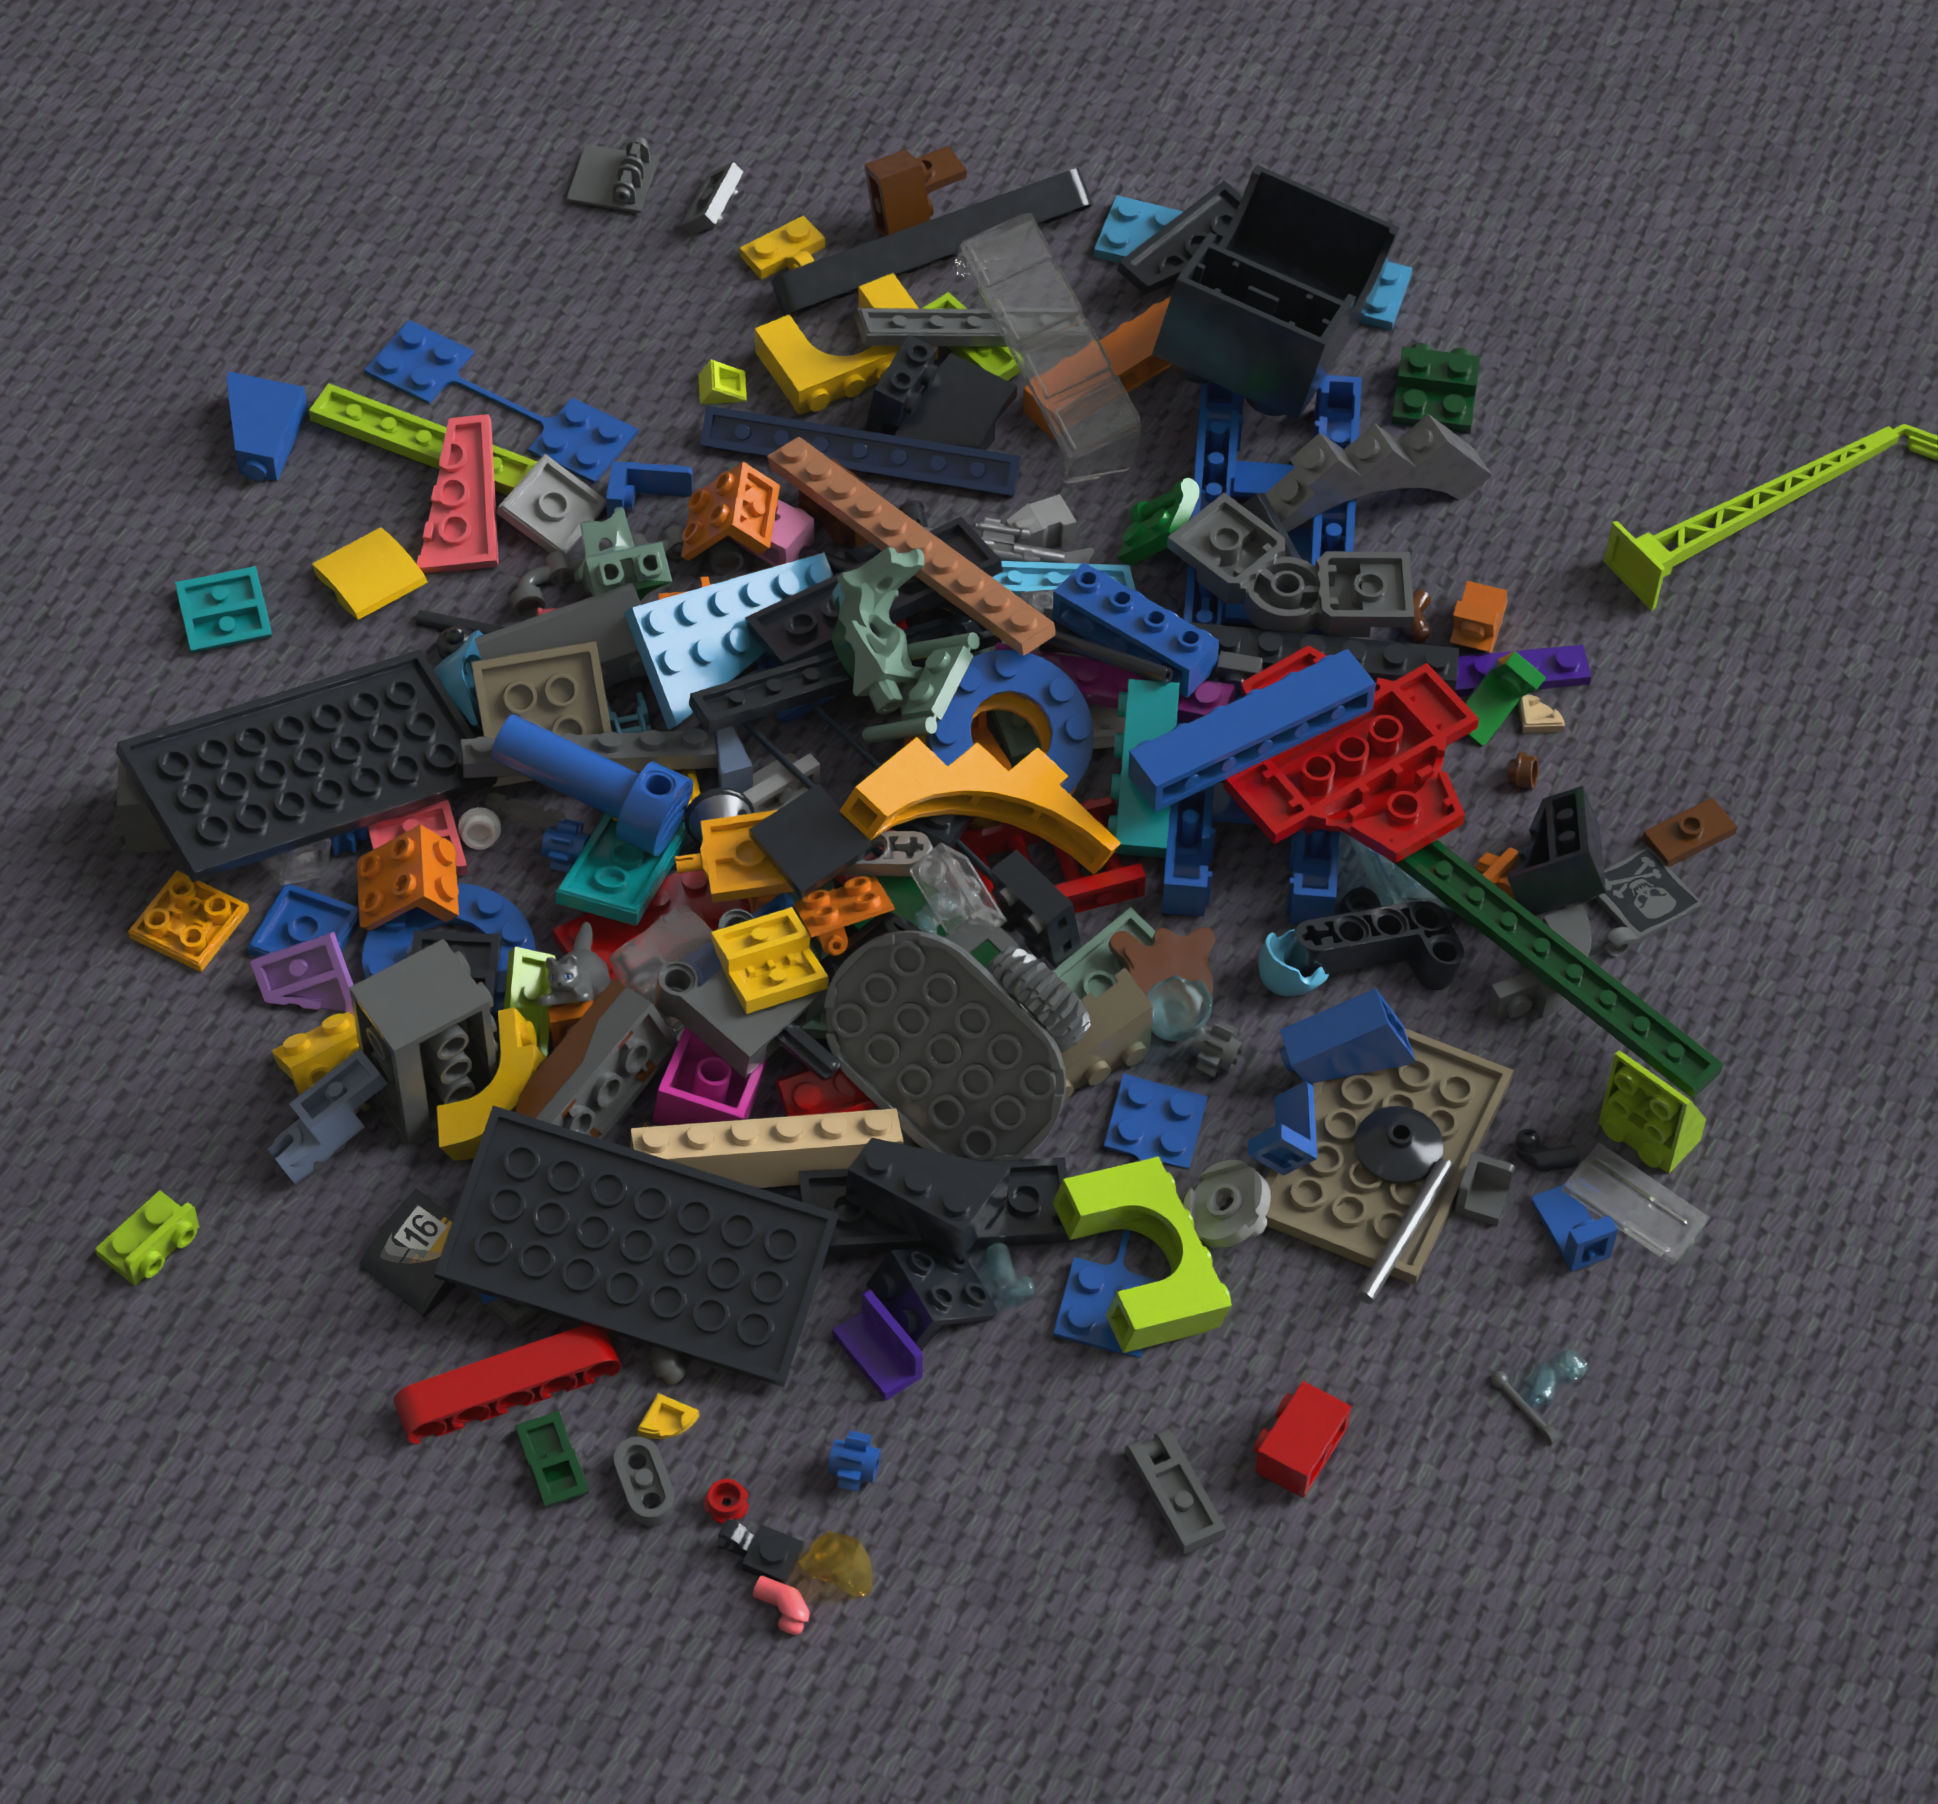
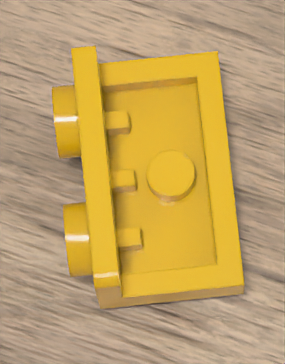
[271,1011,359,1096]

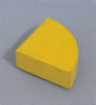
[637,1393,699,1439]

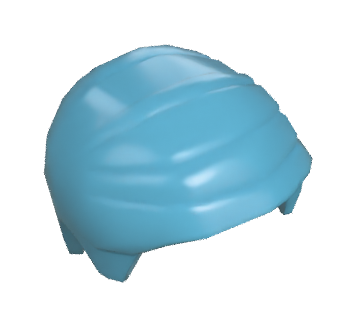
[1258,930,1329,996]

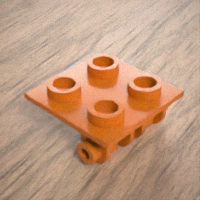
[793,876,895,956]

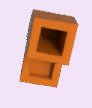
[1450,581,1508,653]

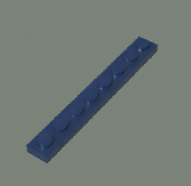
[700,405,1021,496]

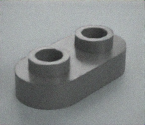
[613,1437,675,1526]

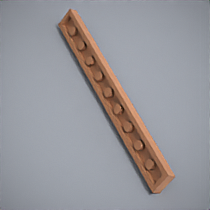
[767,437,1056,656]

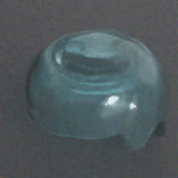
[1146,975,1212,1042]

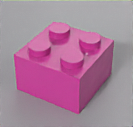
[652,1026,768,1126]

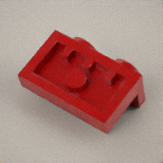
[774,1068,878,1117]

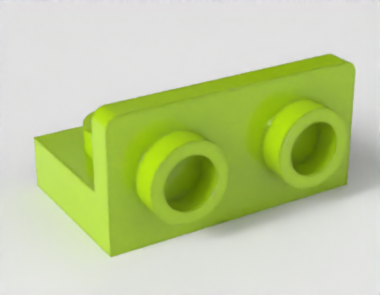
[95,1190,199,1286]

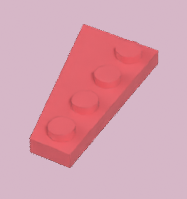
[417,414,499,573]

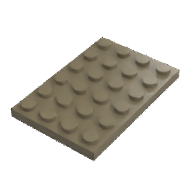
[1265,1028,1514,1285]

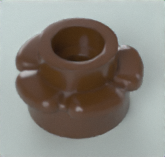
[1507,752,1539,793]

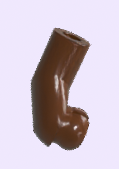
[1400,589,1431,644]

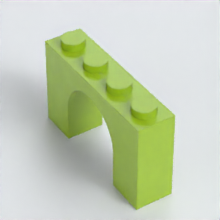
[1053,1156,1232,1353]

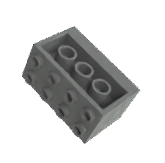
[349,939,500,1145]

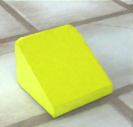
[699,360,747,404]

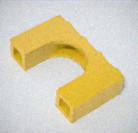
[755,273,938,415]

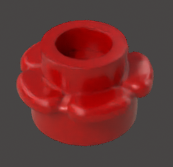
[703,1479,749,1524]

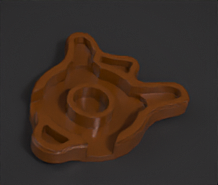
[1108,927,1216,1043]

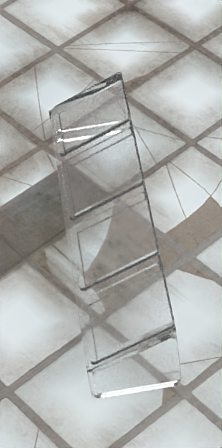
[954,213,1142,483]

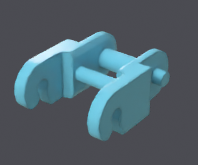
[606,692,651,733]

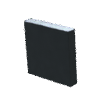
[749,783,872,899]

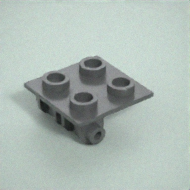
[567,137,659,213]

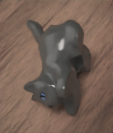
[538,922,612,1006]

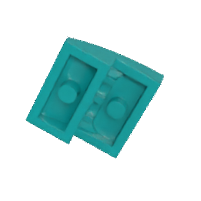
[175,566,272,653]

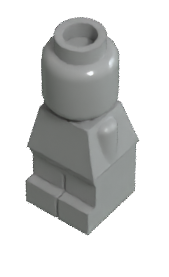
[976,494,1076,548]

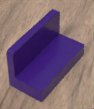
[832,1290,923,1401]

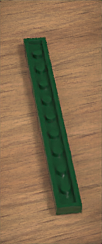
[1393,840,1723,1099]

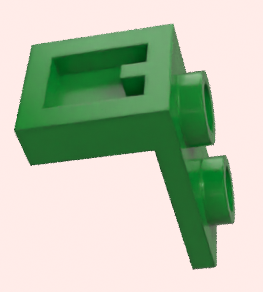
[1464,651,1546,746]

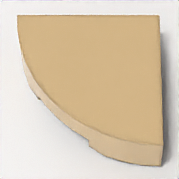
[1518,694,1565,733]

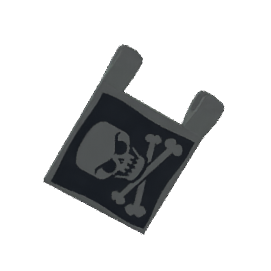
[1564,847,1703,958]

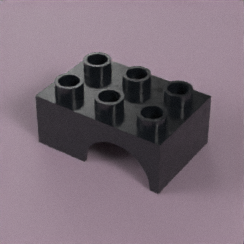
[1152,165,1400,420]

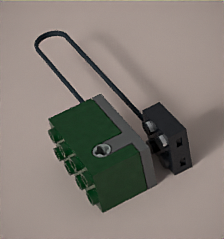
[741,669,1082,968]

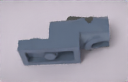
[268,1049,388,1185]

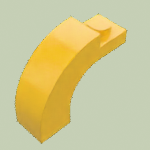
[437,1007,547,1161]

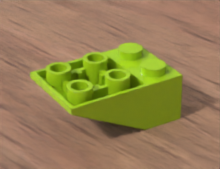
[1598,1050,1706,1174]

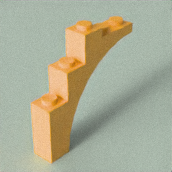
[840,737,1121,874]

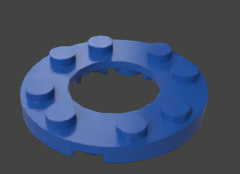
[925,650,1094,793]
[362,883,536,1021]

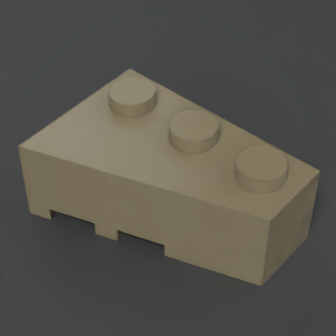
[1060,968,1154,1101]

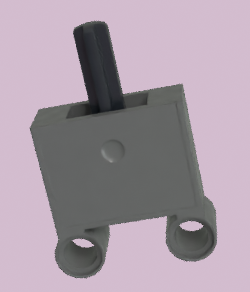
[654,909,841,1081]

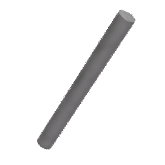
[1357,1158,1454,1304]

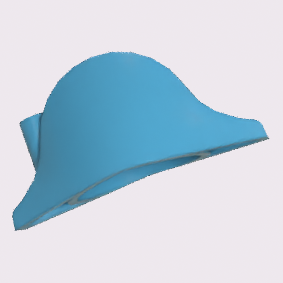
[434,630,484,731]

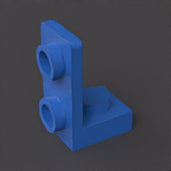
[606,461,693,519]
[1247,1081,1317,1175]
[1531,1183,1618,1272]

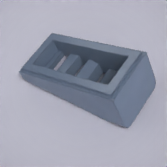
[715,726,753,793]

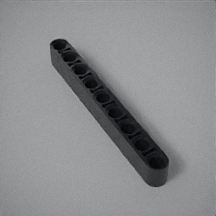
[770,168,1093,316]

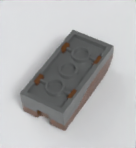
[516,979,678,1139]

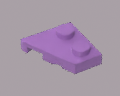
[250,932,354,1015]

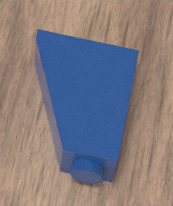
[226,372,308,481]
[1279,988,1416,1084]

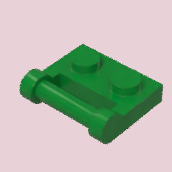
[1117,478,1200,566]

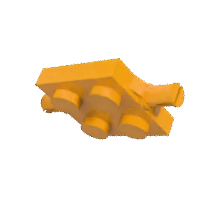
[675,810,794,903]

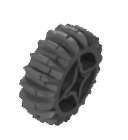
[986,946,1091,1053]

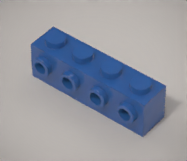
[1052,562,1219,698]

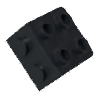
[866,1247,998,1351]

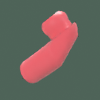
[753,1575,810,1635]

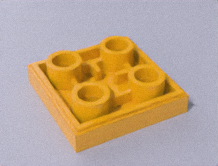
[128,870,249,972]

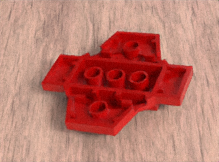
[1223,645,1479,863]

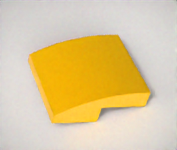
[312,527,428,620]
[711,907,828,1014]

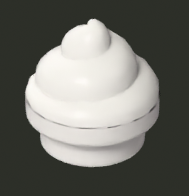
[458,807,501,850]

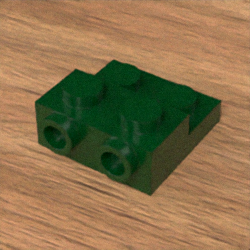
[1392,343,1480,434]

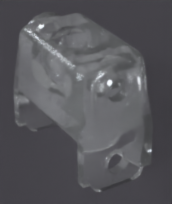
[609,904,722,1037]

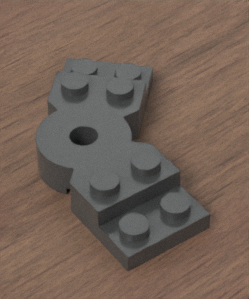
[1167,493,1414,637]

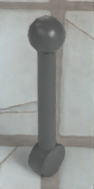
[1490,1371,1559,1445]

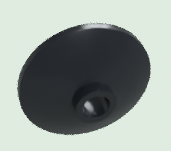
[1355,1106,1444,1184]

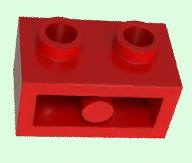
[1253,1381,1352,1498]

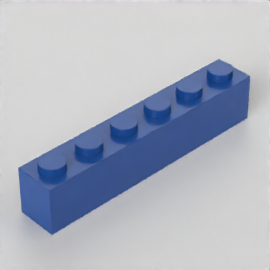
[1128,649,1376,812]

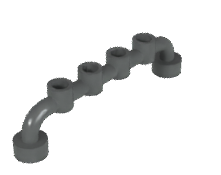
[510,525,743,620]

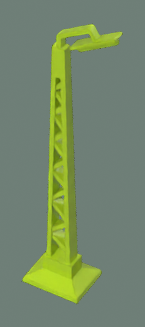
[1603,424,1938,611]

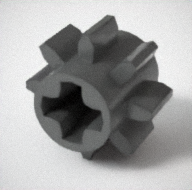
[1190,1020,1244,1078]

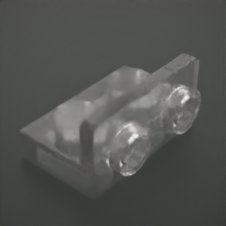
[910,842,1006,935]

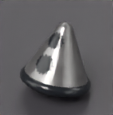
[684,788,754,844]

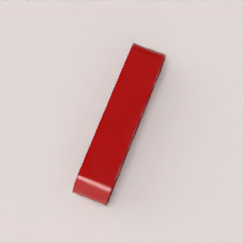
[393,1325,621,1444]

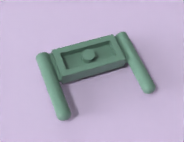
[862,632,980,743]

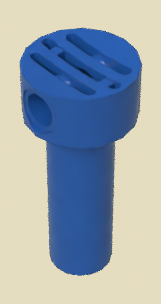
[491,714,693,857]

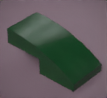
[515,1411,589,1508]

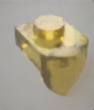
[798,1530,873,1597]

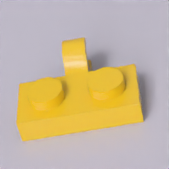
[739,216,825,280]

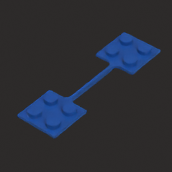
[364,320,639,484]
[1053,1073,1208,1358]

